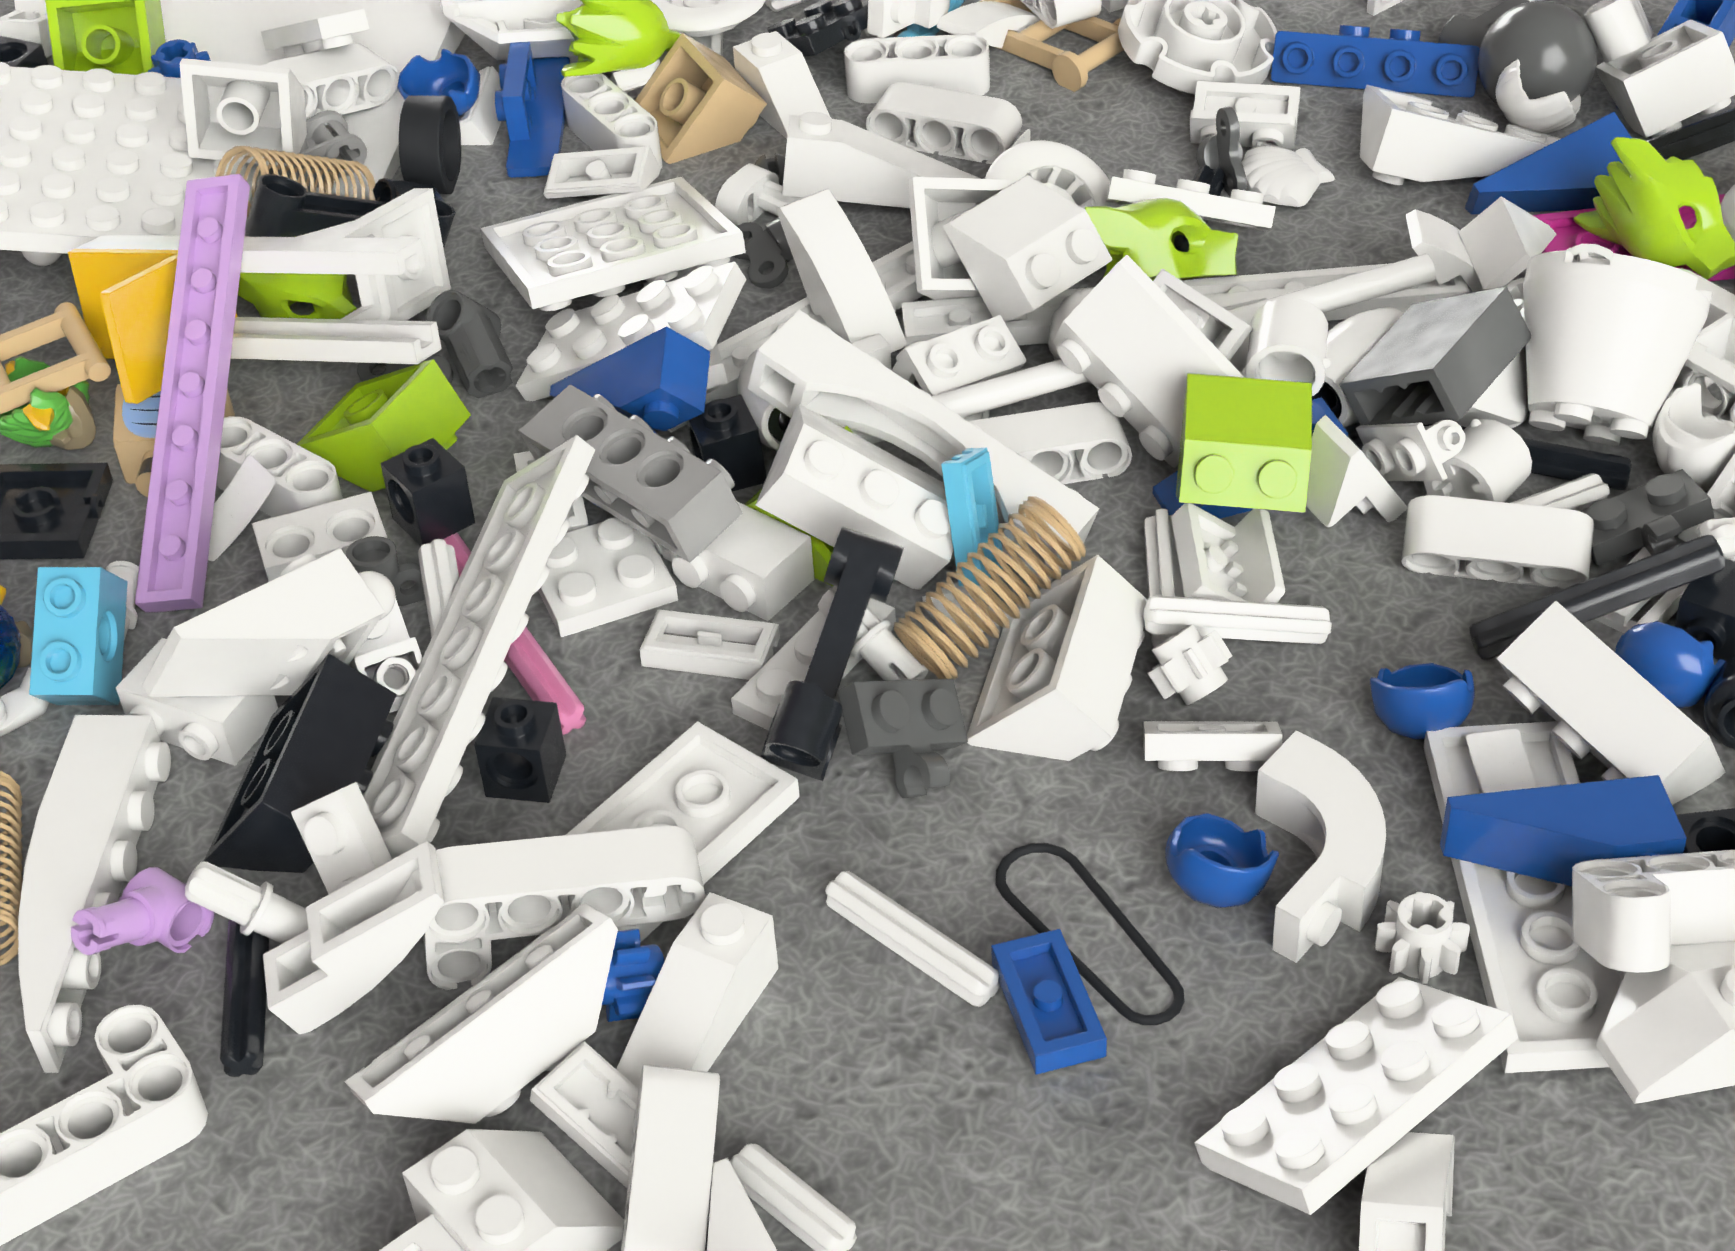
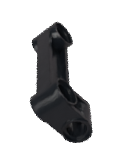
[245,174,456,248]
[761,527,904,781]

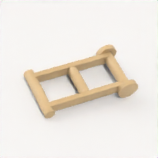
[978,0,1124,92]
[0,302,111,414]

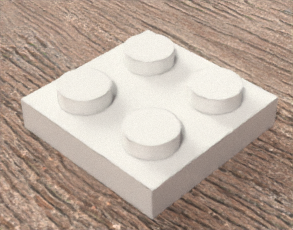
[538,517,678,637]

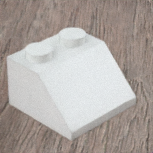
[1596,19,1735,138]
[180,58,307,167]
[942,175,1113,322]
[908,177,1012,300]
[402,1129,624,1251]

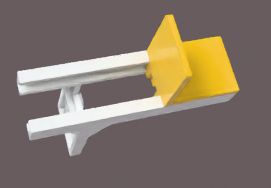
[68,188,451,404]

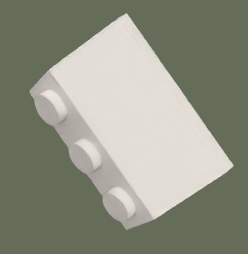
[1052,255,1244,468]
[756,404,954,590]
[967,555,1148,761]
[1497,601,1726,805]

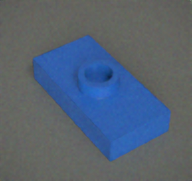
[991,929,1107,1075]

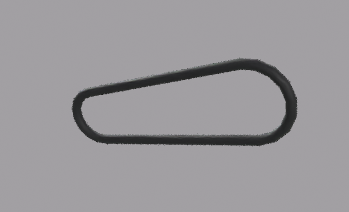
[996,843,1185,1025]

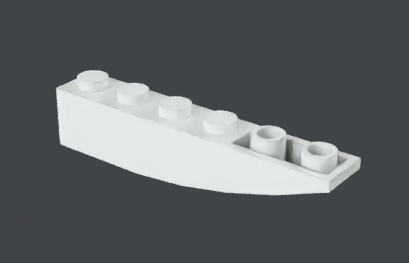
[18,715,171,1073]

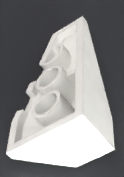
[1360,85,1561,185]

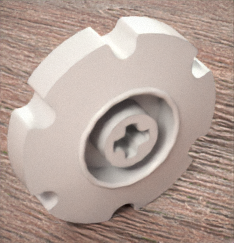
[1118,0,1277,95]

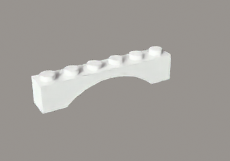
[747,310,1100,581]

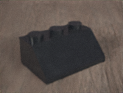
[204,654,397,873]

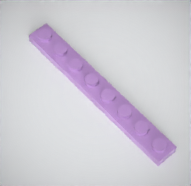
[135,174,250,612]

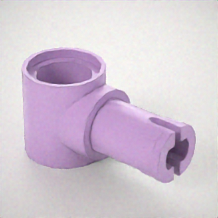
[71,867,214,955]

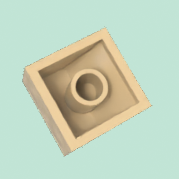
[635,33,767,164]

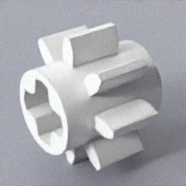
[1147,624,1232,705]
[1375,892,1470,984]

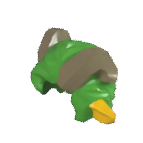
[0,356,96,450]

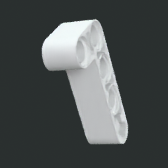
[423,825,706,990]
[1572,850,1735,972]
[0,1005,208,1246]

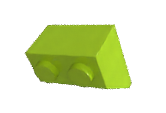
[45,0,166,75]
[297,359,471,492]
[1176,373,1312,513]

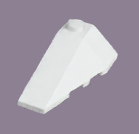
[782,112,981,208]

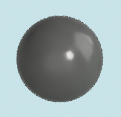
[1478,1,1597,105]

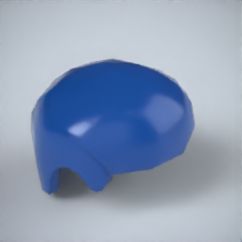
[397,49,480,117]
[1615,621,1726,708]
[1370,663,1475,739]
[1165,813,1279,908]

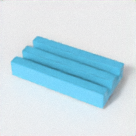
[941,447,1003,586]

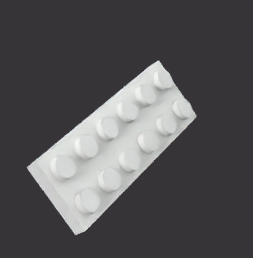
[1423,721,1625,1073]

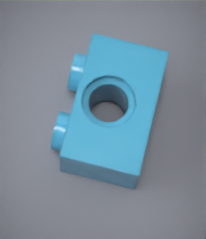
[29,567,128,705]

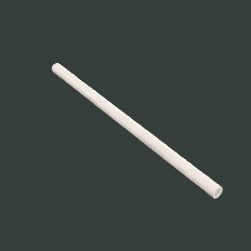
[842,254,1435,444]

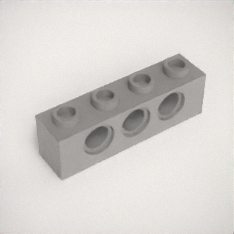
[518,385,743,562]

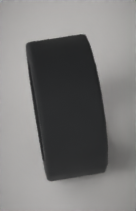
[399,96,461,194]

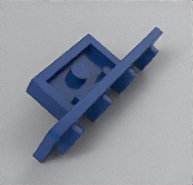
[1271,25,1480,98]
[495,42,570,178]

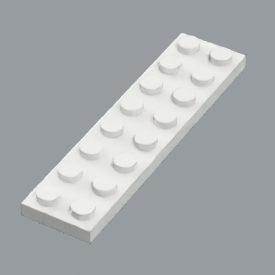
[363,435,595,859]

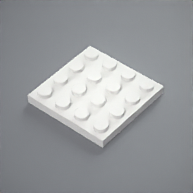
[480,177,746,311]

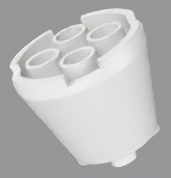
[1523,250,1712,446]

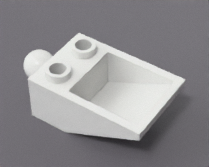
[142,548,396,697]

